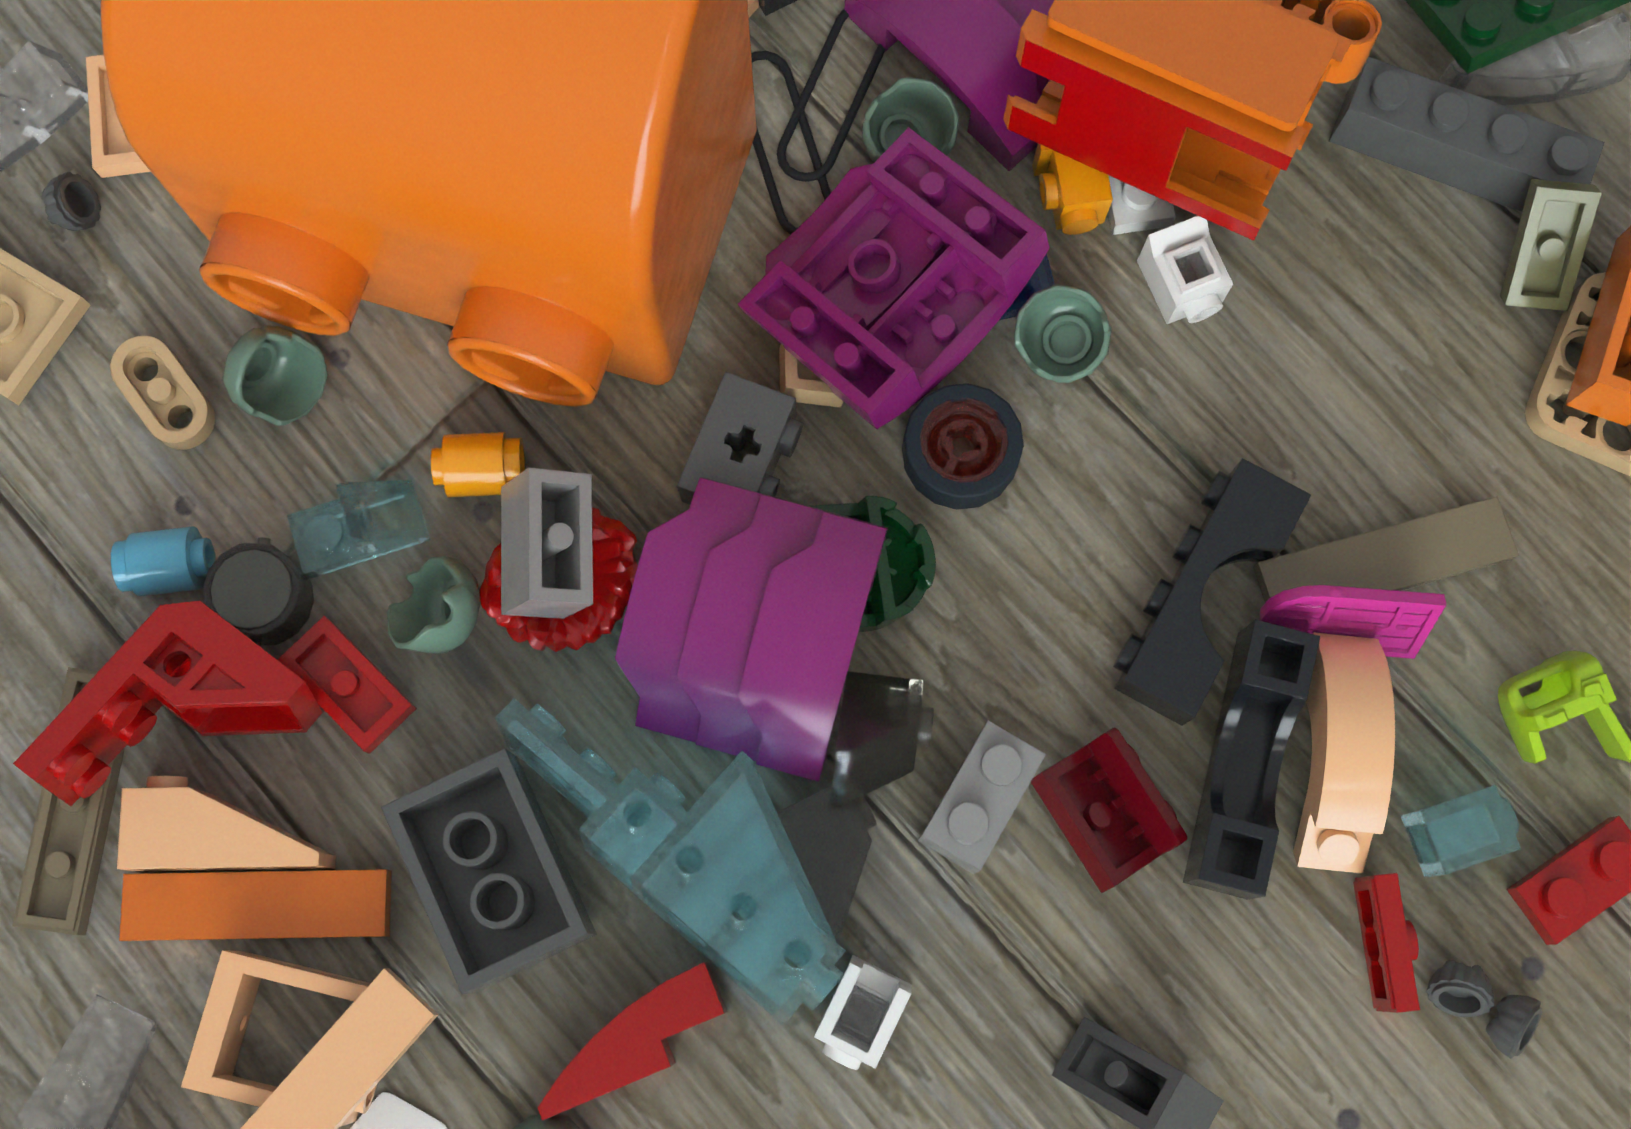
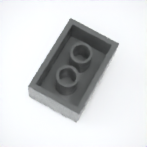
[381,748,597,995]

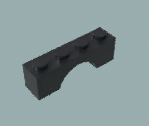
[1113,458,1311,726]
[1183,619,1320,900]

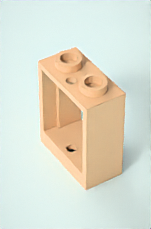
[181,950,377,1127]

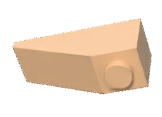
[117,776,336,872]

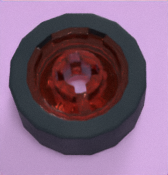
[902,383,1024,510]

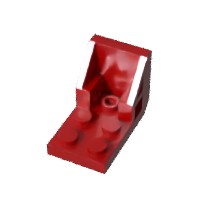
[13,600,323,806]

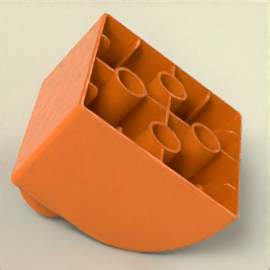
[100,0,757,407]

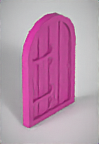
[1259,585,1446,659]

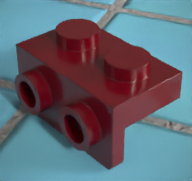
[1031,727,1188,893]

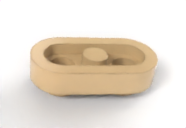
[110,336,215,450]

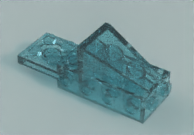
[495,698,846,1025]

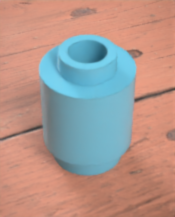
[111,526,216,596]

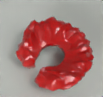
[479,507,638,652]

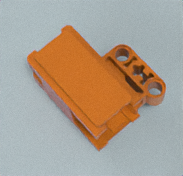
[1003,0,1382,241]

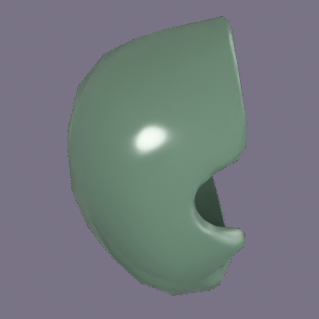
[862,77,960,162]
[1014,284,1112,383]
[222,325,328,426]
[387,556,480,654]

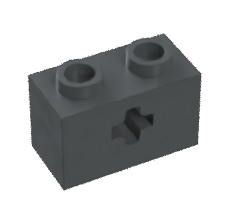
[677,372,803,505]

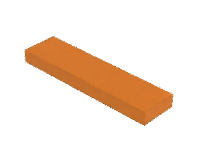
[119,869,392,941]

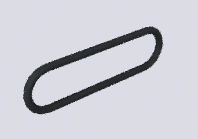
[777,9,886,182]
[751,51,831,235]

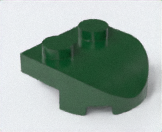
[810,496,936,632]

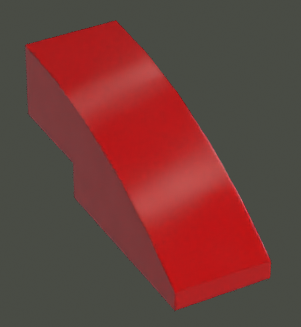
[537,962,728,1121]

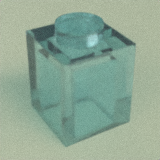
[1400,785,1521,877]

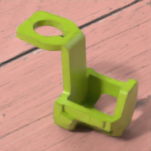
[1498,651,1631,764]

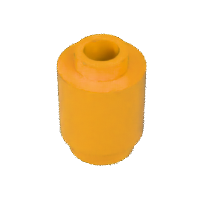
[431,432,525,498]

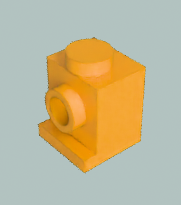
[1032,144,1113,235]

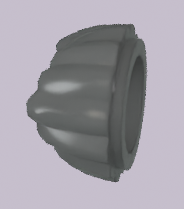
[41,171,101,231]
[1427,960,1494,1017]
[1486,995,1542,1059]

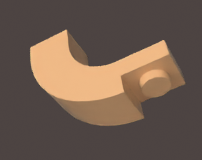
[1293,632,1395,873]

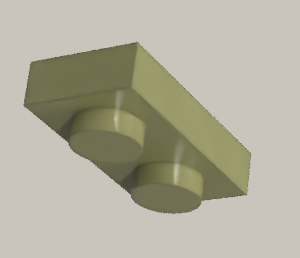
[1500,179,1602,311]

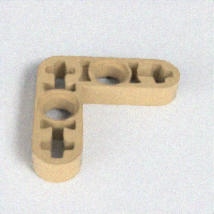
[1525,272,1631,477]

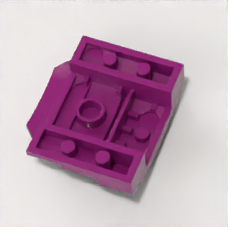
[844,0,1054,171]
[738,127,1050,429]
[615,477,888,782]

